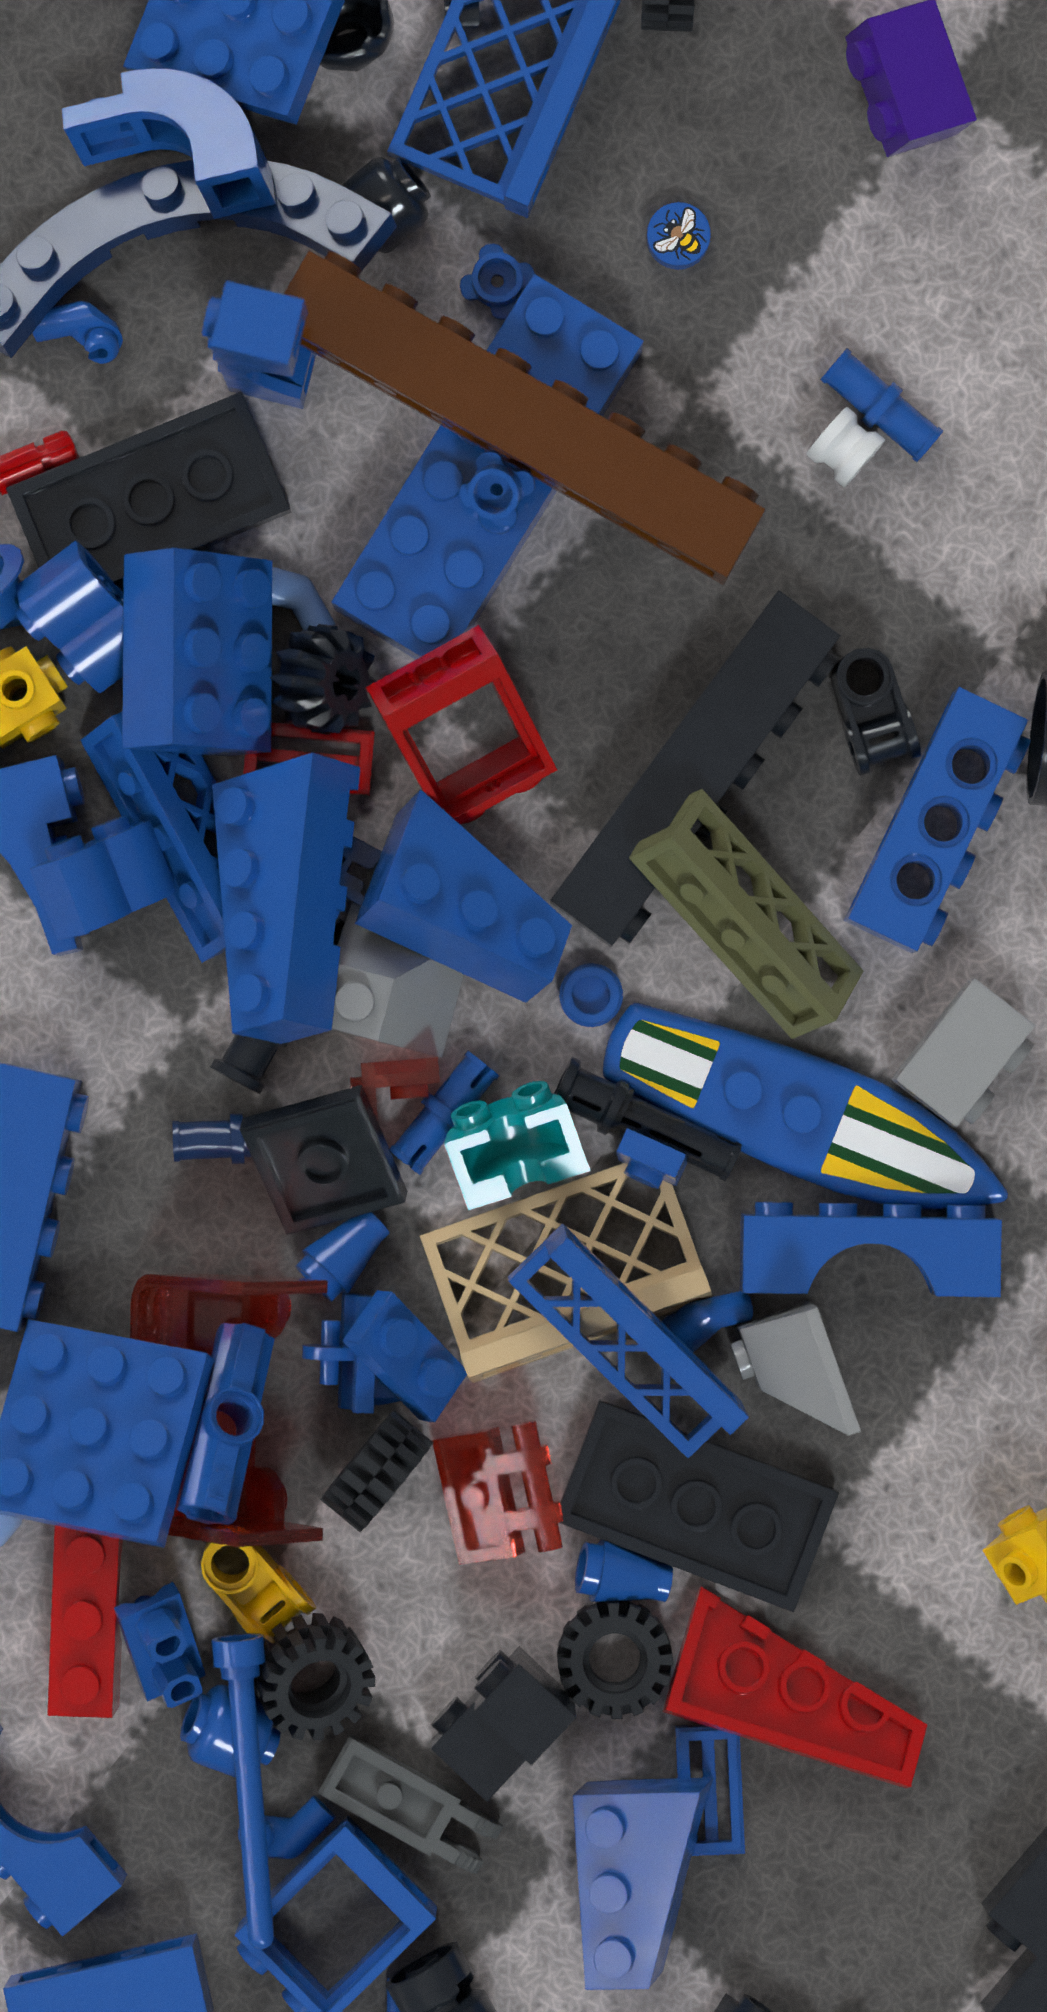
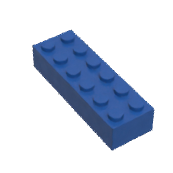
[332,274,644,660]

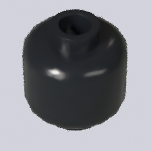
[342,157,431,253]

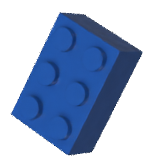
[122,548,273,756]

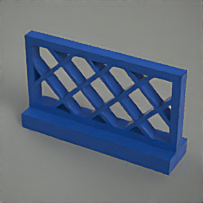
[387,0,621,218]

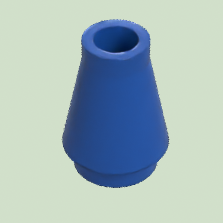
[296,1212,390,1302]
[575,1539,673,1602]

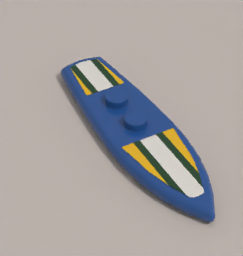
[602,1003,1008,1209]

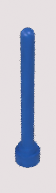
[212,1633,274,1949]

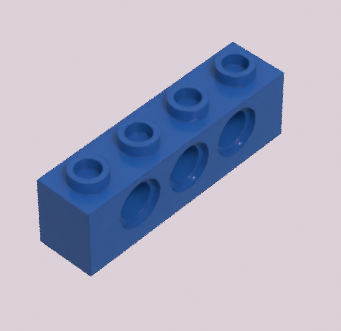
[843,687,1031,953]

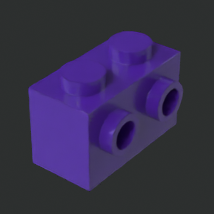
[845,0,977,158]

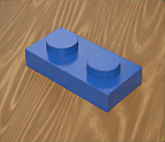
[342,1290,467,1423]

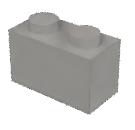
[890,978,1036,1127]

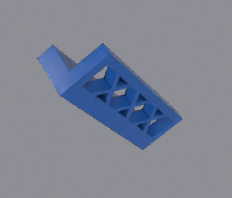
[80,711,226,963]
[507,1223,749,1458]

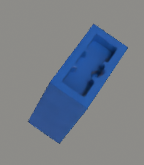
[234,1816,437,2012]

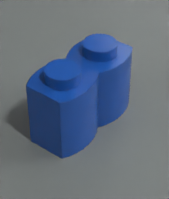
[15,540,124,693]
[30,815,177,941]

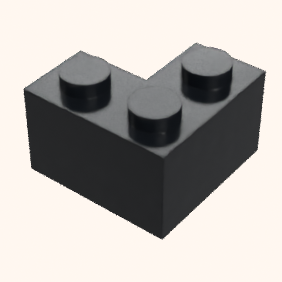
[431,1646,576,1801]

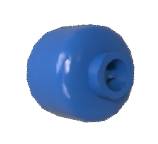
[180,1684,281,1778]

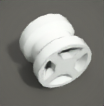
[806,407,885,488]

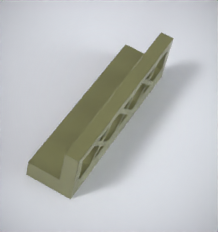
[629,789,864,1039]

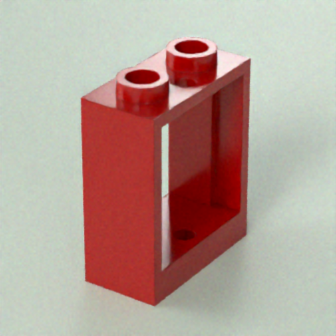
[366,625,557,824]

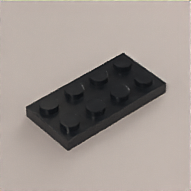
[6,391,292,585]
[554,1399,839,1613]

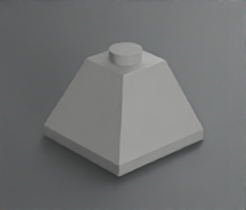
[332,903,464,1058]
[730,1301,861,1436]

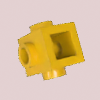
[0,646,68,749]
[982,1505,1047,1605]

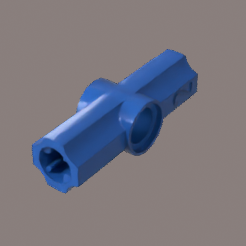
[177,1323,275,1525]

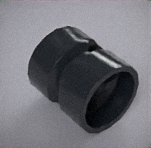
[386,1942,497,2012]

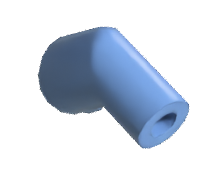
[272,567,336,630]

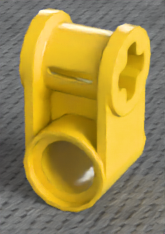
[201,1527,316,1643]

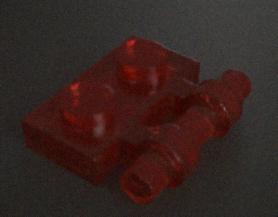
[432,1420,564,1565]

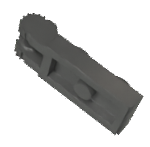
[318,1733,504,1874]

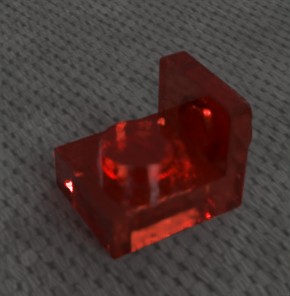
[350,1057,441,1126]

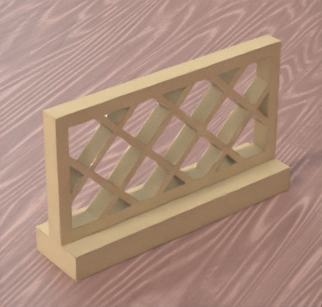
[420,1163,712,1383]

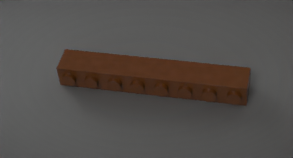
[284,250,766,586]

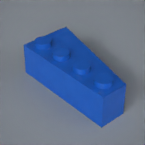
[212,752,361,1044]

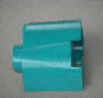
[444,1081,590,1211]

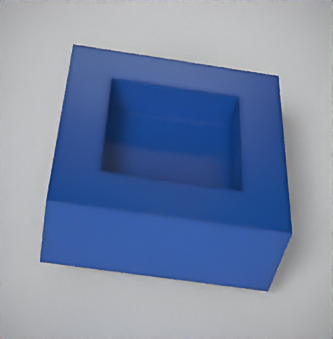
[616,1128,687,1189]

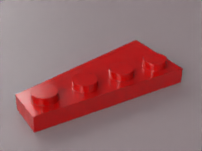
[662,1586,927,1788]

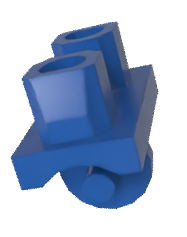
[302,1293,400,1413]
[114,1582,206,1708]

